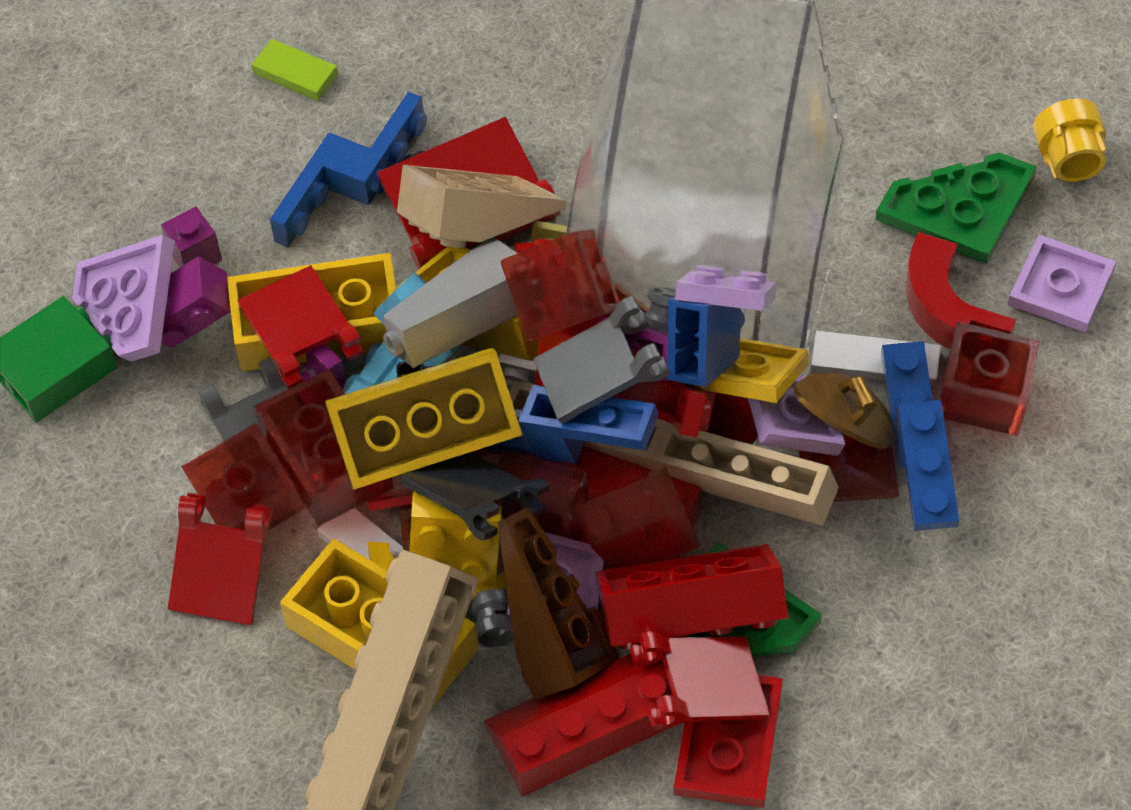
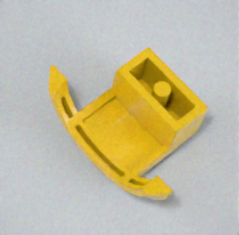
[367,491,507,599]

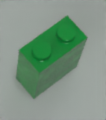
[0,295,117,423]

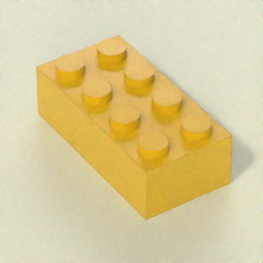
[227,253,396,372]
[326,348,522,490]
[280,538,479,709]

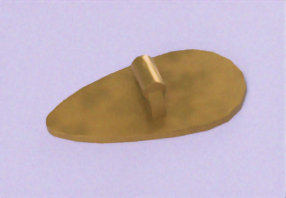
[794,373,895,449]

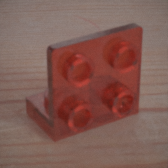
[501,228,619,341]

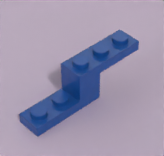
[270,92,427,247]
[881,341,959,531]
[478,385,659,466]

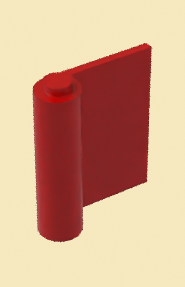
[377,116,561,269]

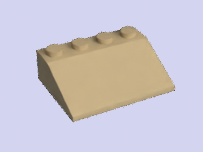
[397,165,567,248]

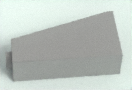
[383,237,545,368]

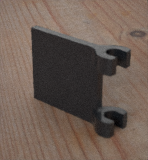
[401,452,550,541]

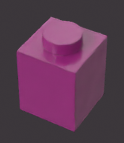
[161,206,222,268]

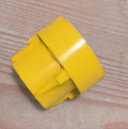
[1033,98,1106,182]

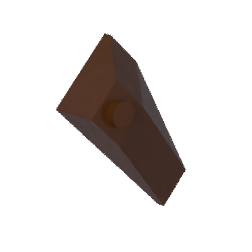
[498,507,620,700]

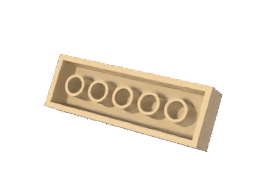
[305,549,478,810]

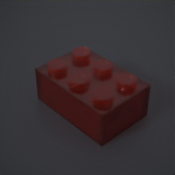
[254,369,394,526]

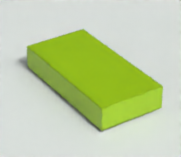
[251,39,338,101]

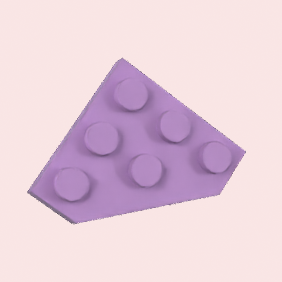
[72,235,175,362]

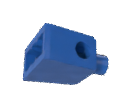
[667,297,745,387]

